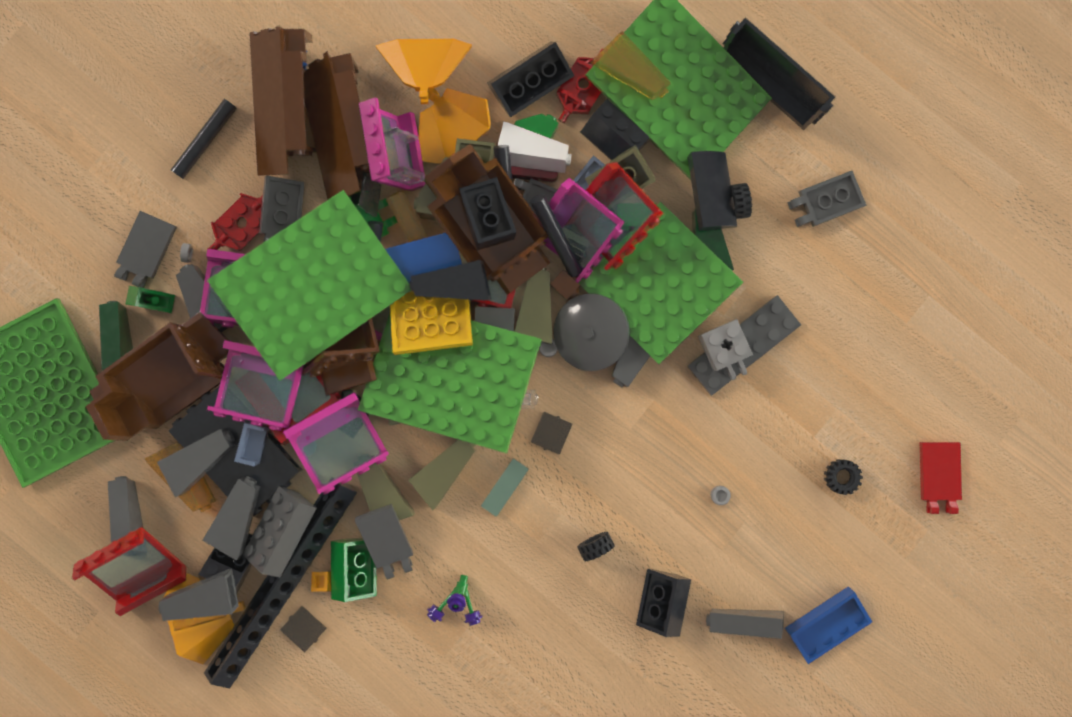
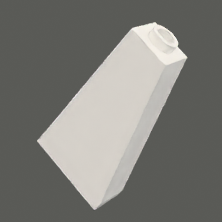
[498,122,572,173]

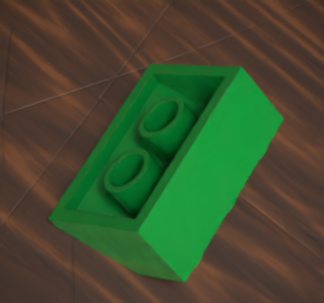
[331,538,377,602]

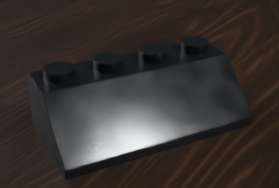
[487,41,574,117]

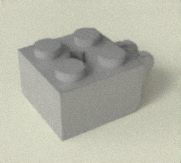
[698,319,753,380]

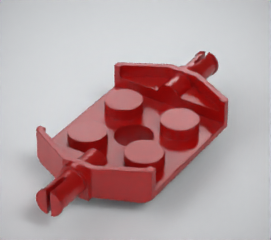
[556,48,606,124]
[207,193,263,251]

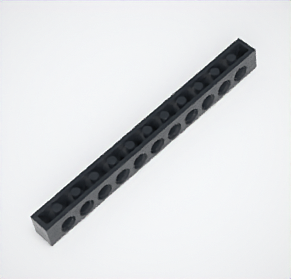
[204,477,357,689]

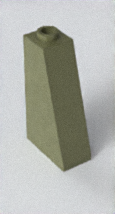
[515,268,552,345]
[408,440,476,510]
[353,453,415,520]

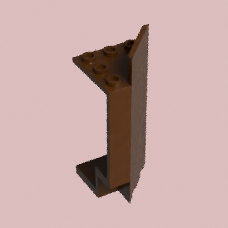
[249,26,316,176]
[303,51,372,200]
[424,144,551,294]
[86,312,230,441]
[302,318,379,396]

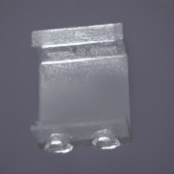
[383,127,425,186]

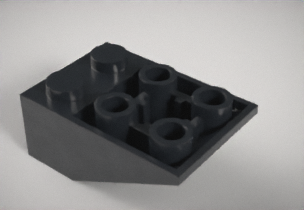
[198,533,253,594]

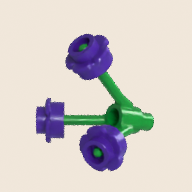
[427,575,483,626]

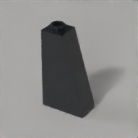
[409,260,492,300]

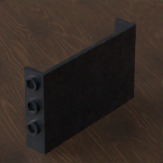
[722,17,836,130]
[169,386,303,517]

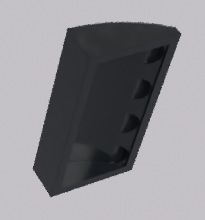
[687,151,737,231]

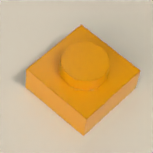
[311,572,331,592]

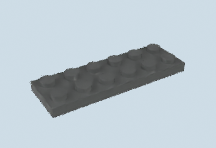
[687,295,801,396]

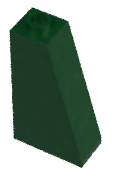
[692,209,734,271]
[99,301,133,371]

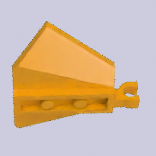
[375,39,472,104]
[418,88,491,164]
[163,573,245,665]

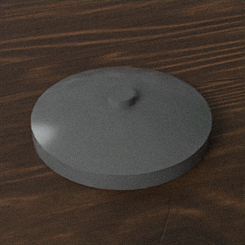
[553,294,630,371]

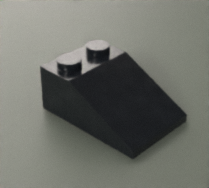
[459,177,516,251]

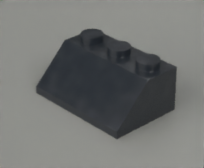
[580,99,650,160]
[636,569,691,637]

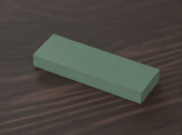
[481,458,529,517]

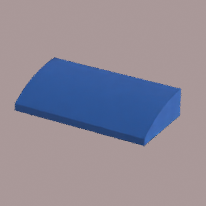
[385,233,462,283]
[785,586,872,664]

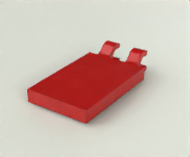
[920,442,962,514]

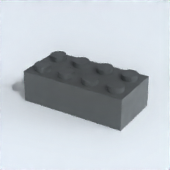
[243,486,316,577]

